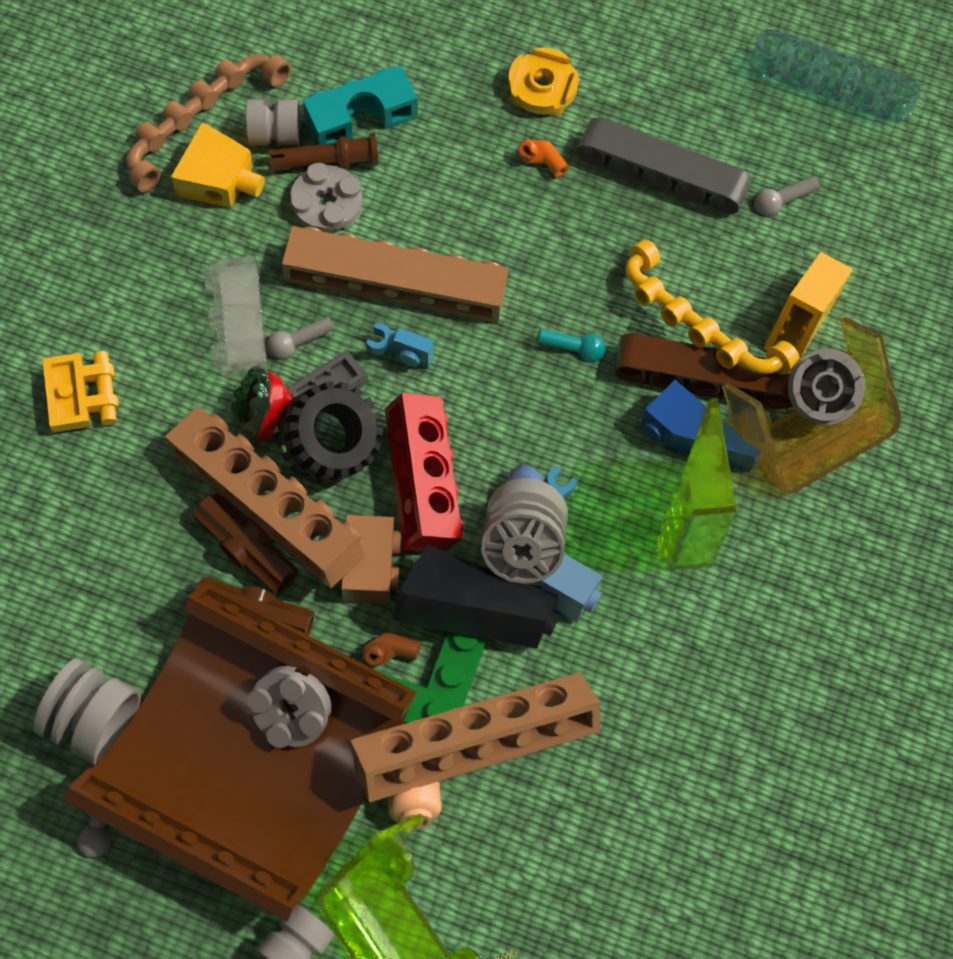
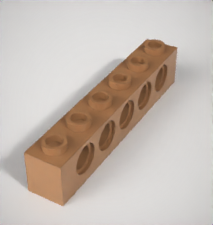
[164,406,364,588]
[350,672,600,803]

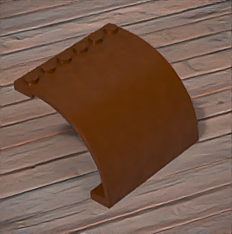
[64,582,417,922]

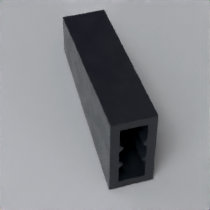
[392,544,560,649]

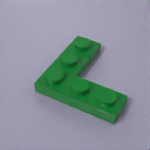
[380,632,488,724]

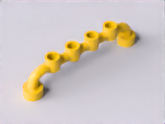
[625,239,800,375]

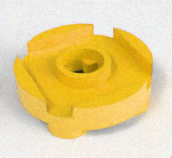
[508,48,579,116]

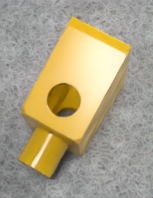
[171,123,265,208]

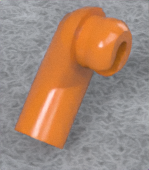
[518,140,569,178]

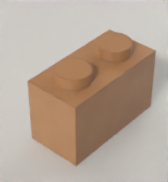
[342,515,401,604]

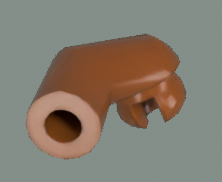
[362,632,421,667]

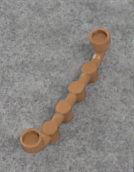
[126,54,292,192]

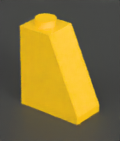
[763,252,853,359]

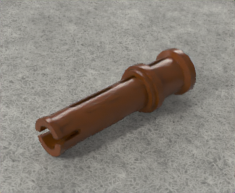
[269,133,379,172]

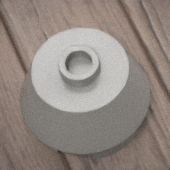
[788,349,865,425]

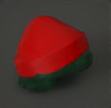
[230,366,293,441]

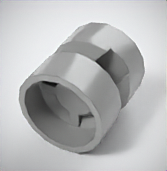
[246,99,300,146]
[256,905,336,959]

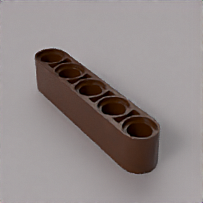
[613,333,793,409]

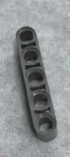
[576,118,751,215]

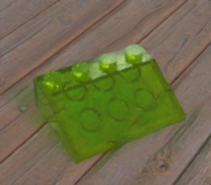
[656,398,737,571]

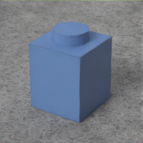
[540,554,603,622]

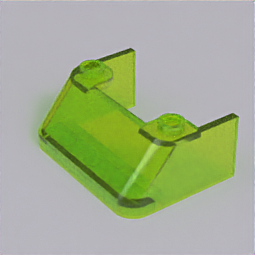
[318,813,517,959]

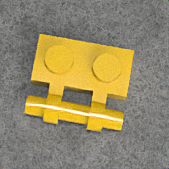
[42,351,119,433]

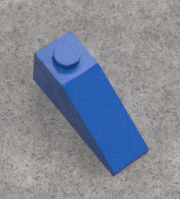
[641,380,761,473]

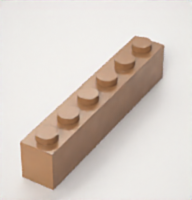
[282,226,508,323]

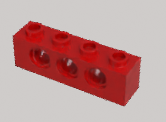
[384,393,463,551]

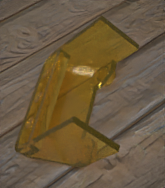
[722,317,901,494]

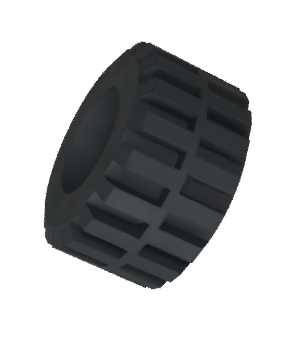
[277,381,383,483]

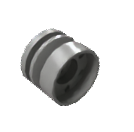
[481,478,568,584]
[33,658,141,766]

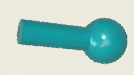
[536,329,606,363]

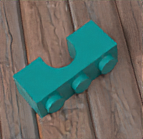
[302,65,418,145]

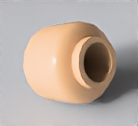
[387,781,441,830]

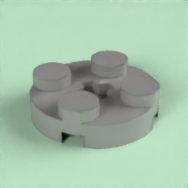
[290,163,363,234]
[247,666,331,748]

